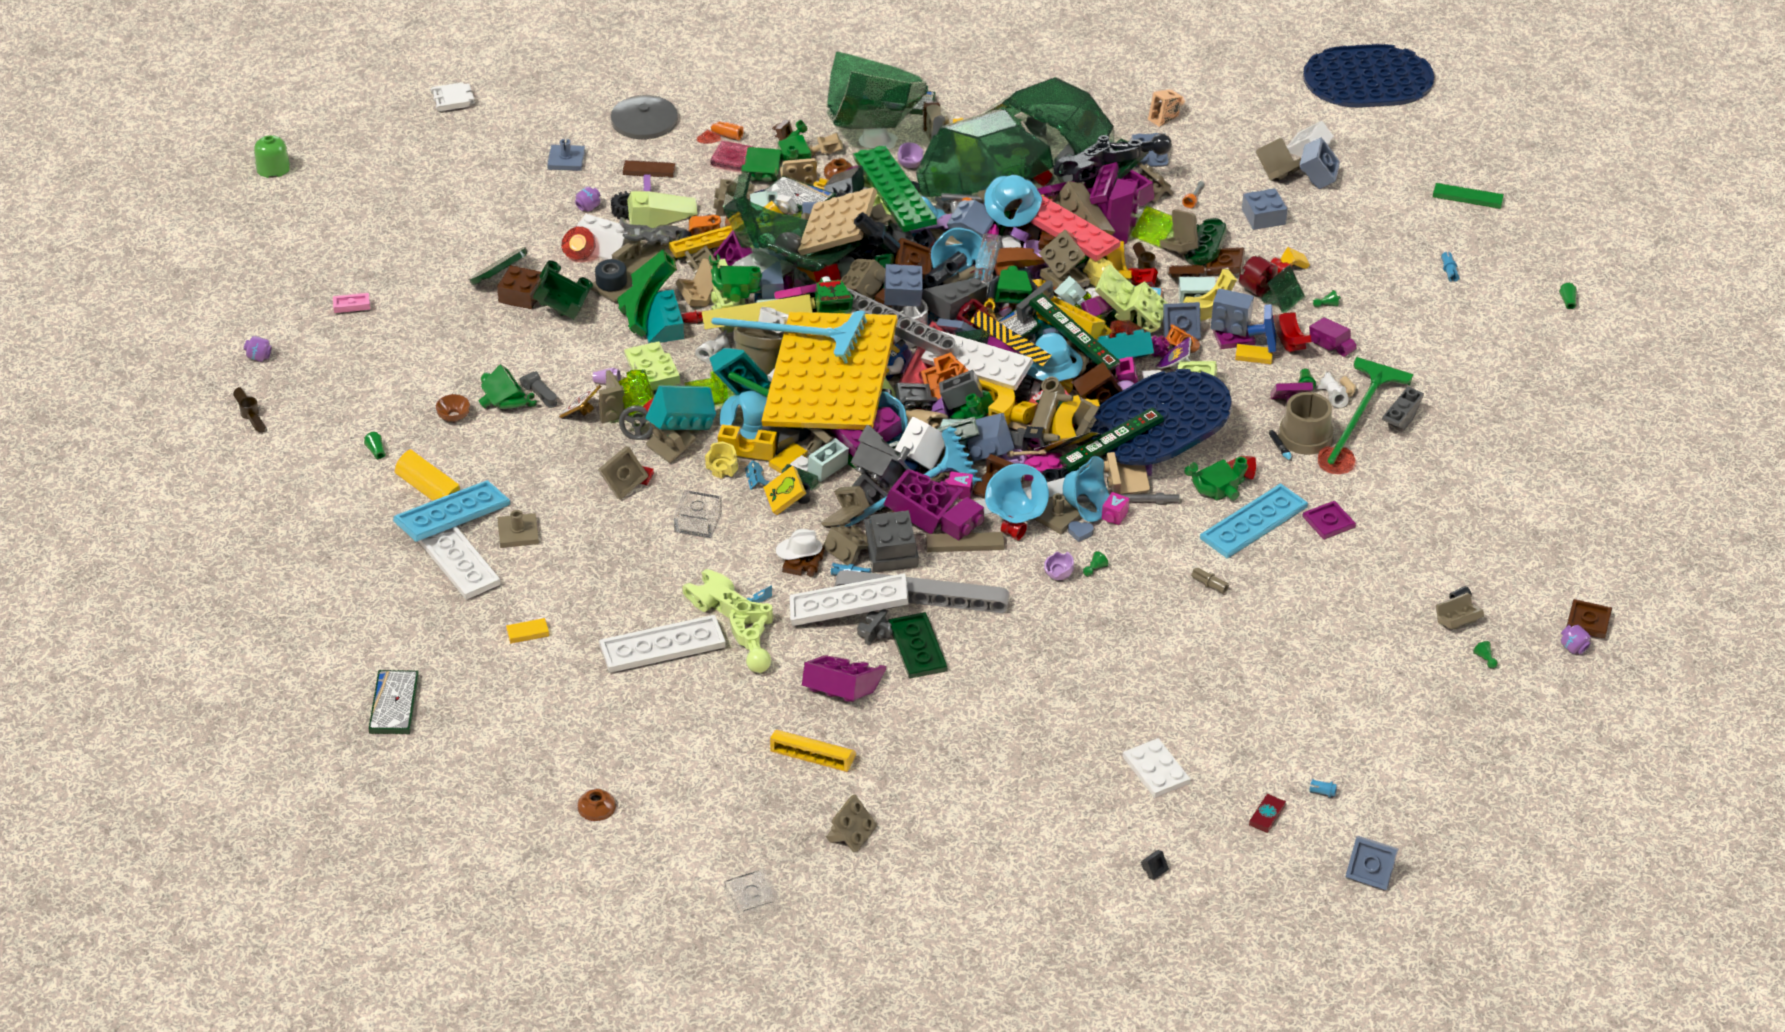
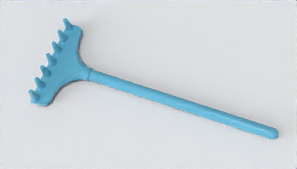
[711,311,867,363]
[836,426,982,527]

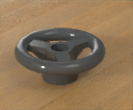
[619,406,654,440]

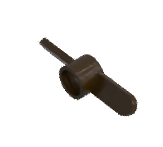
[1133,242,1160,287]
[233,387,266,432]

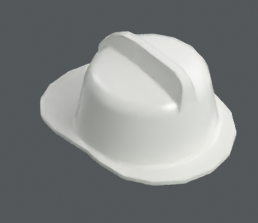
[859,124,898,149]
[776,529,822,560]

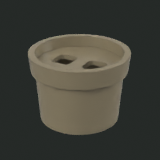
[734,327,784,375]
[1278,392,1334,455]

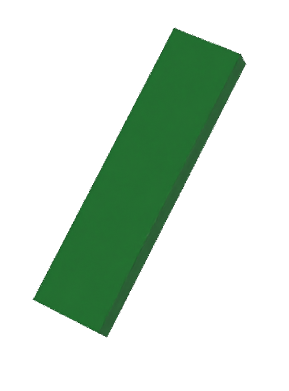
[1433,183,1504,209]

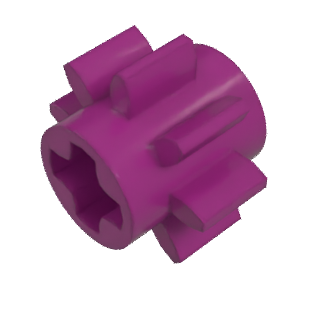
[1151,335,1170,358]

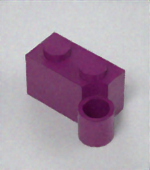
[1309,317,1357,357]
[941,497,984,541]

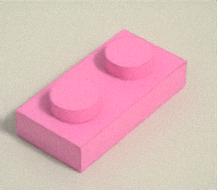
[333,293,370,313]

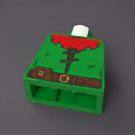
[815,277,853,313]

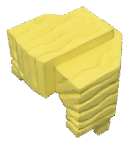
[1083,258,1114,287]
[705,442,738,479]

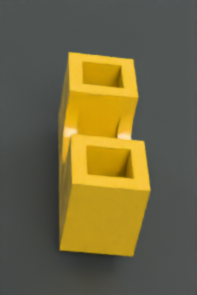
[717,424,777,461]

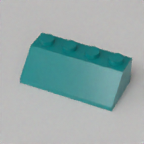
[645,385,716,430]

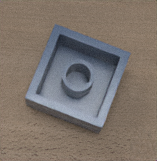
[1300,137,1340,189]
[1242,188,1288,230]
[884,264,922,307]
[1211,288,1254,337]

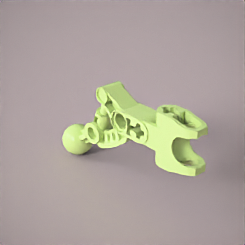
[682,569,773,673]

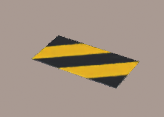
[1033,432,1102,452]

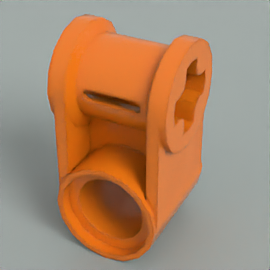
[689,215,721,236]
[1166,324,1200,353]

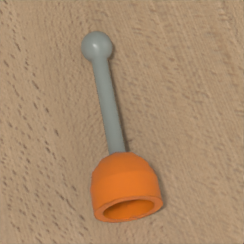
[1182,181,1204,208]

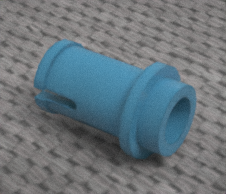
[1310,779,1337,798]

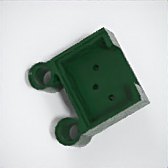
[533,260,593,320]

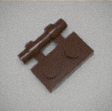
[782,546,825,577]

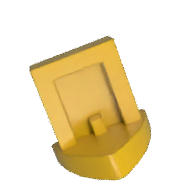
[1281,247,1310,269]

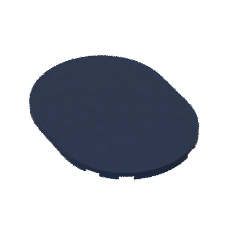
[1303,44,1434,108]
[1090,369,1232,465]

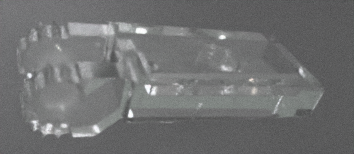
[974,234,1003,284]

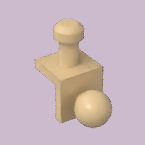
[808,133,843,156]

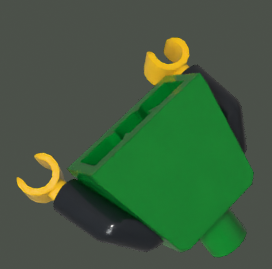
[984,266,1038,315]

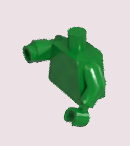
[778,120,811,163]
[709,254,762,302]
[478,364,537,409]
[950,390,994,419]
[1184,457,1248,501]

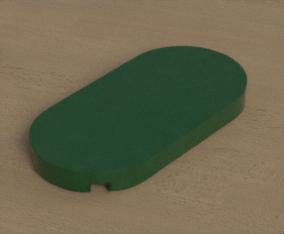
[1184,218,1227,265]
[468,247,528,285]

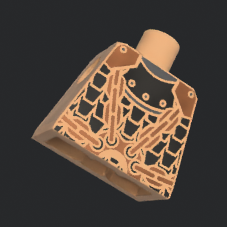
[1148,89,1185,127]

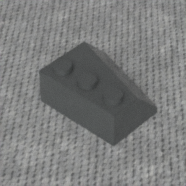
[921,278,988,320]

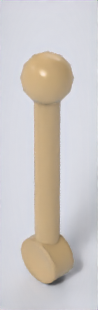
[1007,450,1046,458]

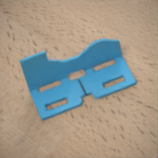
[745,460,769,490]
[747,585,772,603]

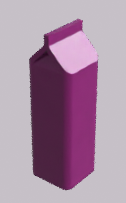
[1081,295,1114,317]

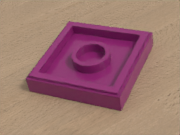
[1302,500,1356,540]

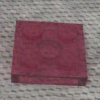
[710,140,753,171]

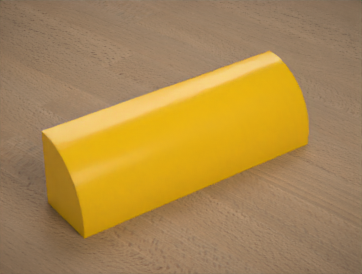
[1037,296,1105,339]
[395,449,460,501]
[770,729,856,772]

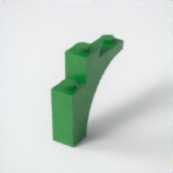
[617,250,677,337]

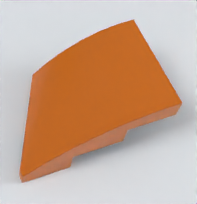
[921,352,969,400]

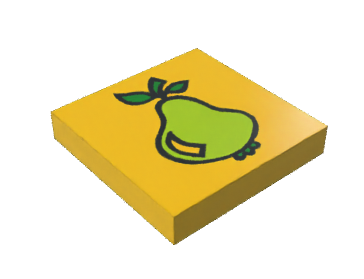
[763,466,806,515]

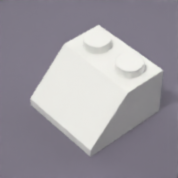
[1287,121,1334,157]
[895,417,945,470]

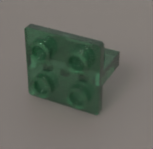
[1261,266,1305,313]

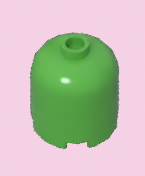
[254,135,290,178]

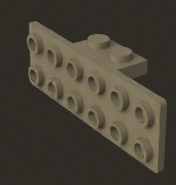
[591,240,675,302]

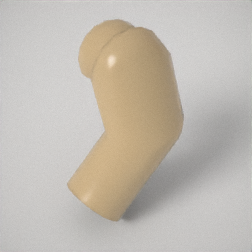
[1340,376,1356,398]

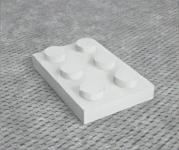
[1123,738,1190,798]

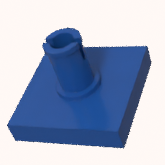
[1248,304,1276,352]

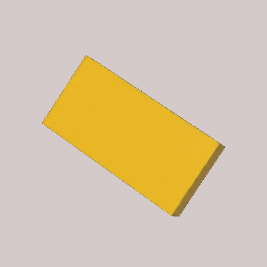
[1235,344,1273,364]
[769,443,808,474]
[506,618,549,644]

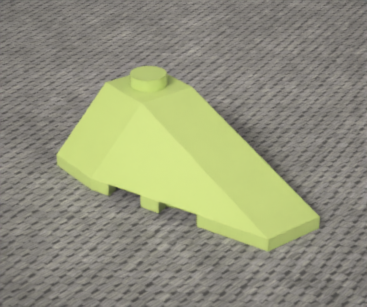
[627,191,697,228]

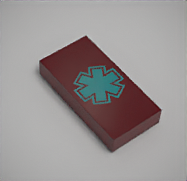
[1249,793,1286,833]

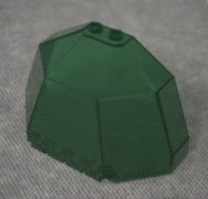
[826,51,928,129]
[981,77,1115,155]
[916,109,1054,197]
[723,172,862,272]

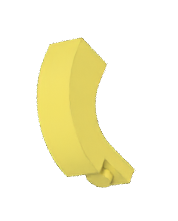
[1183,269,1237,321]

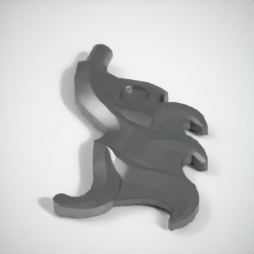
[619,217,687,246]

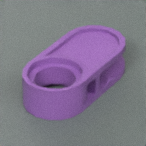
[1010,227,1032,242]

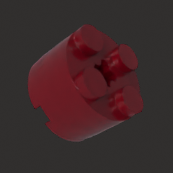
[1239,255,1279,298]

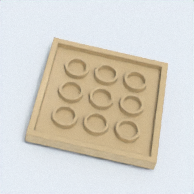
[798,187,877,256]

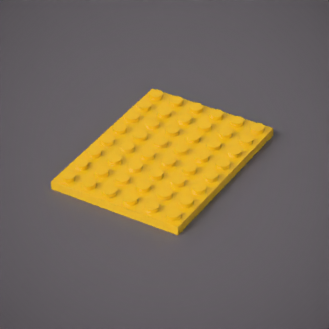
[761,312,898,430]

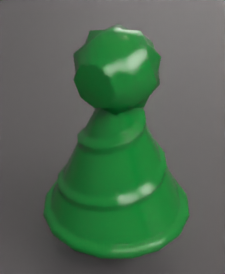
[1313,290,1341,308]
[1083,551,1109,576]
[1473,641,1498,669]

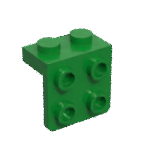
[741,147,781,182]

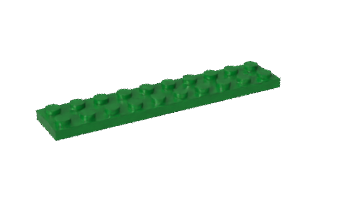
[853,146,937,232]

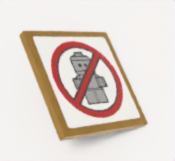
[559,385,602,418]

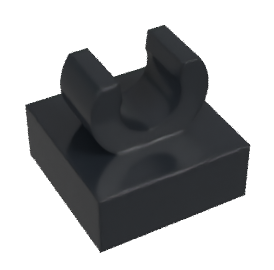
[913,228,937,249]
[1140,850,1169,880]

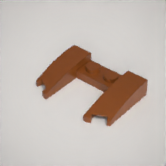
[991,247,1057,311]

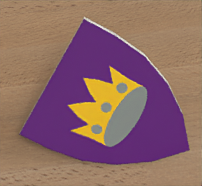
[1155,337,1191,370]

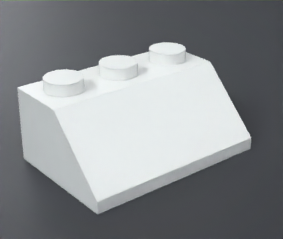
[571,214,631,260]

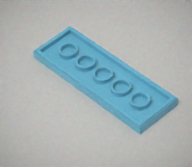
[393,480,510,542]
[1200,483,1308,559]

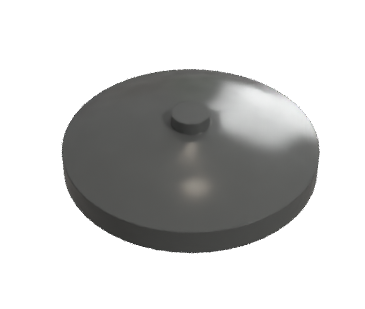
[611,95,678,140]

